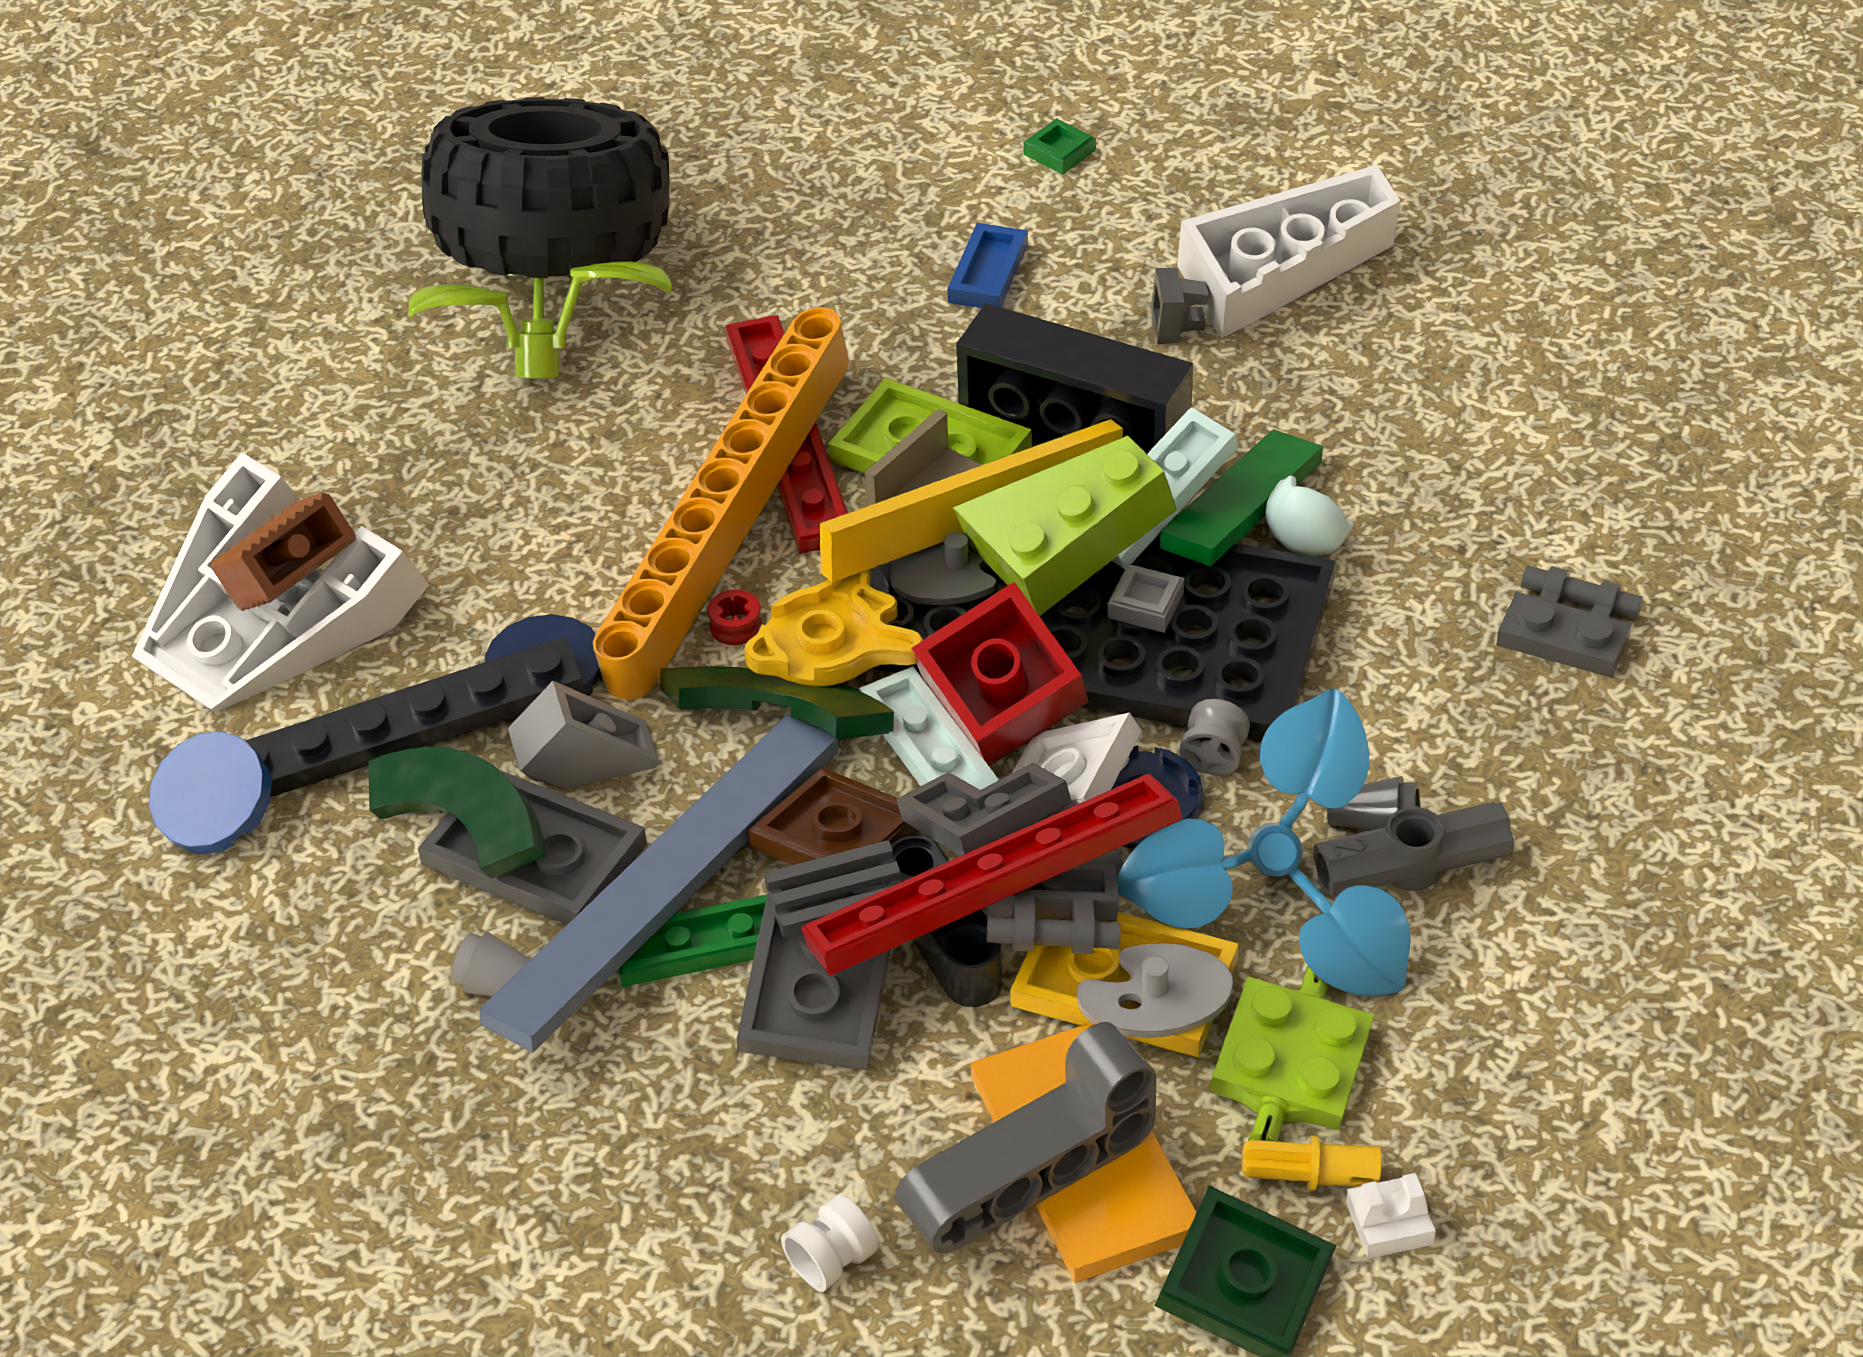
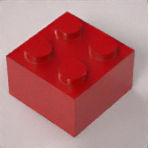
[911,582,1089,766]

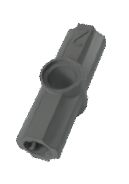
[1313,802,1514,898]

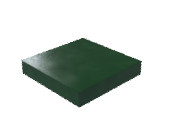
[1154,1185,1337,1357]

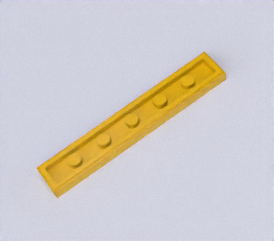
[820,419,1123,583]

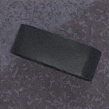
[891,835,1002,1007]

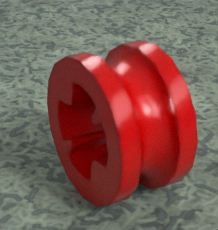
[708,590,762,645]

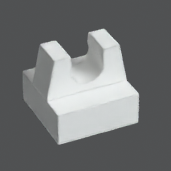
[1346,1173,1436,1259]

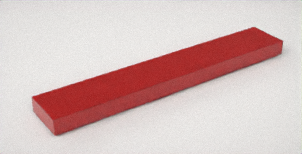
[725,315,848,554]
[801,774,1183,976]

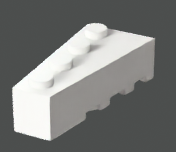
[1177,165,1400,338]

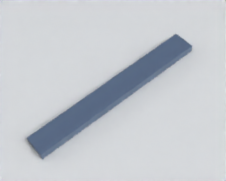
[479,714,838,1053]

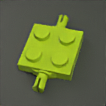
[1209,965,1374,1142]

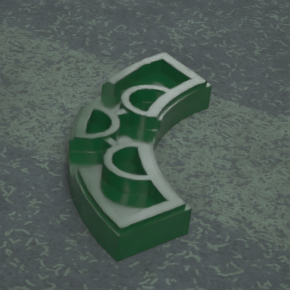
[660,666,894,739]
[368,747,546,879]

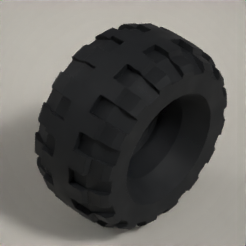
[421,97,670,278]

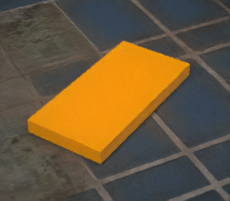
[970,1023,1196,1283]

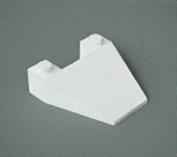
[132,453,430,713]

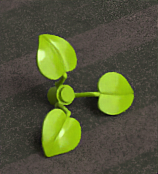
[408,262,672,379]

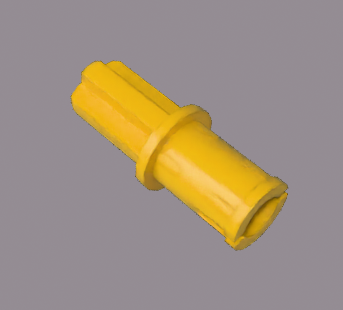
[1241,1135,1381,1191]

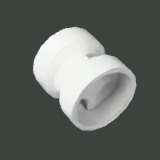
[781,1195,879,1292]

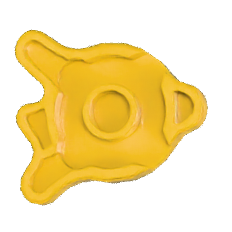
[744,569,923,687]

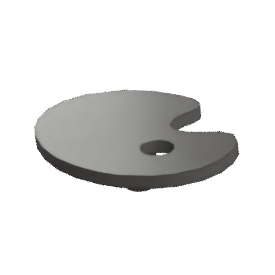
[1077,943,1233,1038]

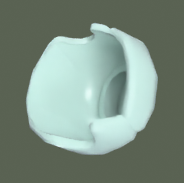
[1266,476,1354,557]

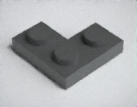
[896,763,1072,856]

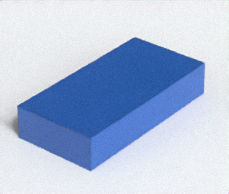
[947,222,1028,308]

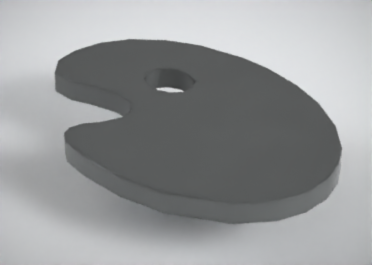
[890,532,996,606]

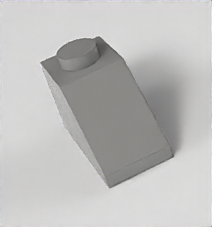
[508,681,659,789]

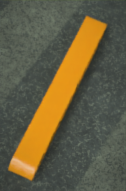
[593,307,849,700]

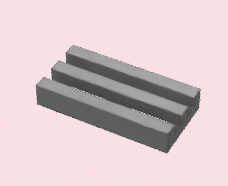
[764,840,901,938]

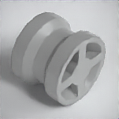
[1179,699,1250,777]

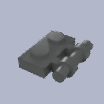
[1496,565,1643,678]
[986,863,1120,954]

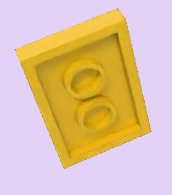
[1010,912,1239,1058]

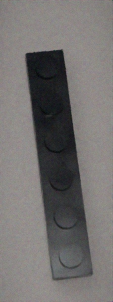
[245,636,586,797]

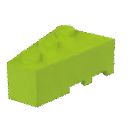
[953,436,1177,616]

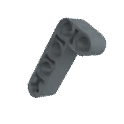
[894,1022,1157,1254]

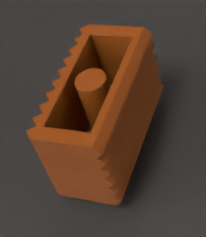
[211,493,356,611]

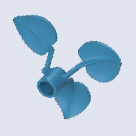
[1117,688,1411,996]

